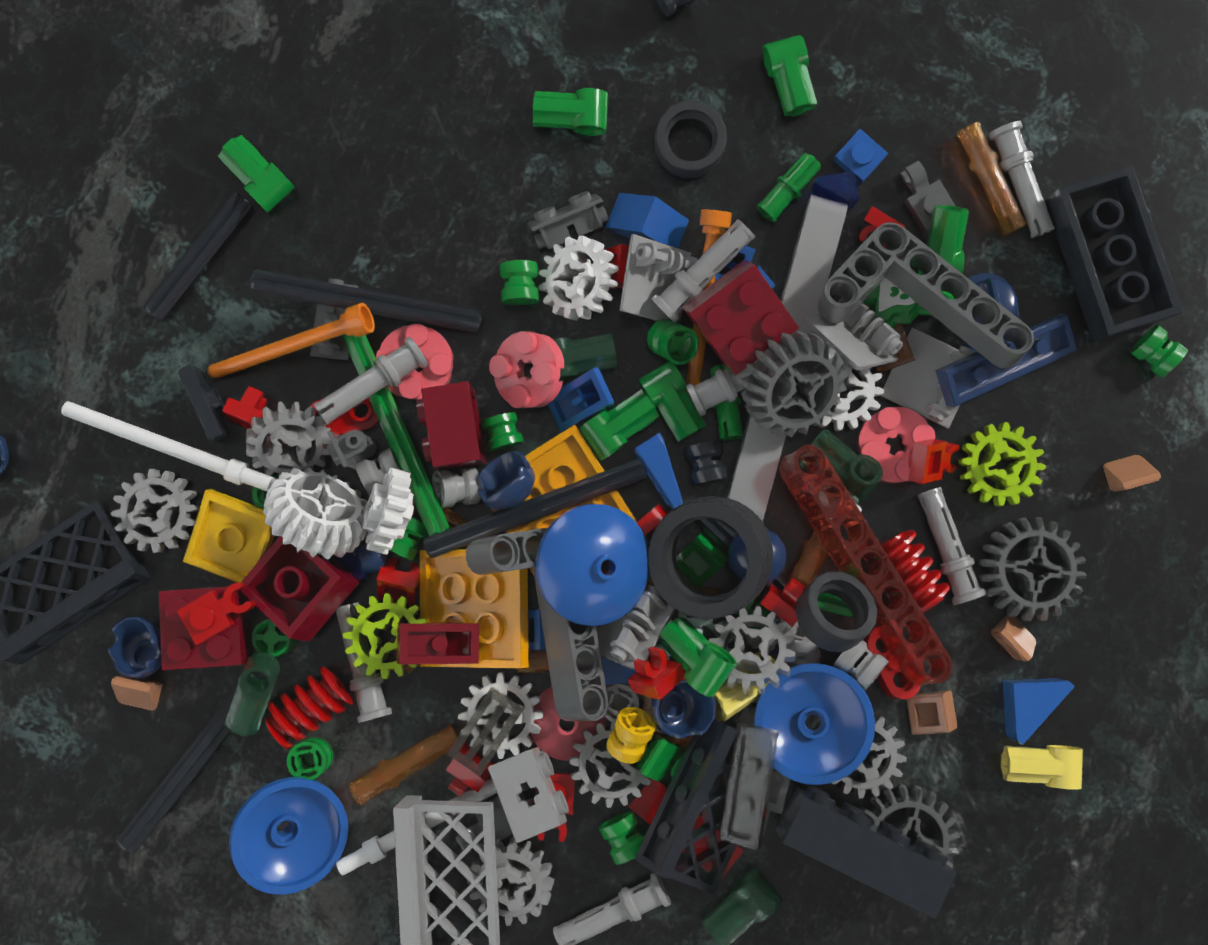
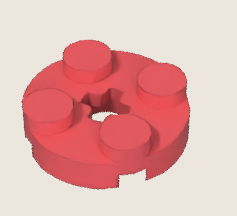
[376,323,453,400]
[489,331,564,408]
[856,407,935,483]

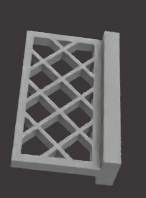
[393,795,500,945]

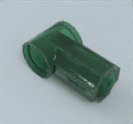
[553,333,617,381]
[804,429,883,504]
[224,652,280,736]
[702,868,783,945]

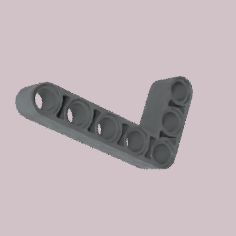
[817,222,1034,369]
[466,528,608,721]

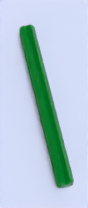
[342,334,449,536]

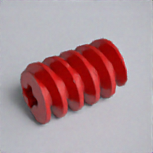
[869,530,950,618]
[265,666,354,749]

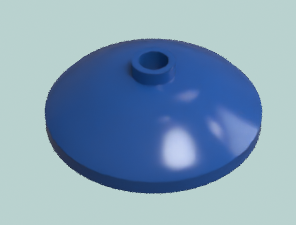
[536,504,650,626]
[754,663,875,785]
[229,777,348,894]

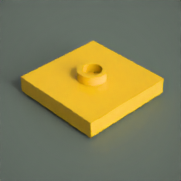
[183,489,274,583]

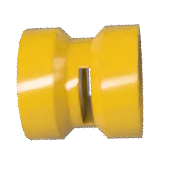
[606,707,656,764]

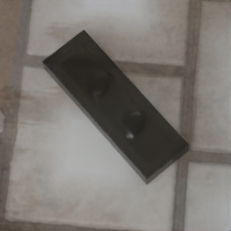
[720,722,779,850]

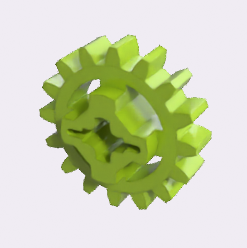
[958,422,1046,507]
[343,593,428,679]

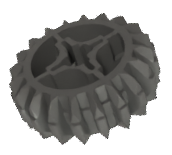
[741,330,848,438]
[979,517,1087,621]
[859,783,960,869]

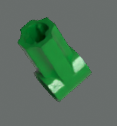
[763,35,817,117]
[533,88,609,136]
[218,135,295,213]
[918,205,969,275]
[638,361,706,443]
[578,389,660,461]
[659,617,737,697]

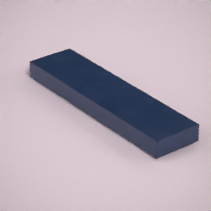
[935,315,1077,407]

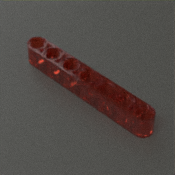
[780,445,952,685]

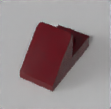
[397,622,479,664]

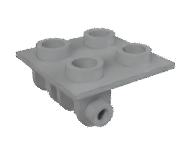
[620,234,698,324]
[803,298,903,370]
[880,328,975,429]
[596,585,675,670]

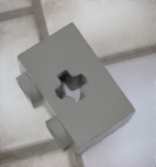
[488,747,569,843]

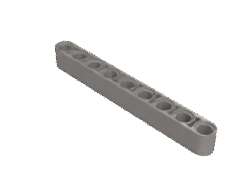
[726,195,848,521]

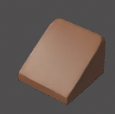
[1103,455,1161,492]
[990,615,1036,662]
[111,675,163,710]
[906,690,957,735]

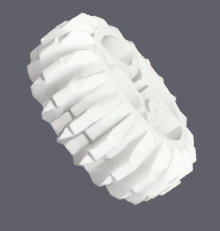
[263,467,368,559]

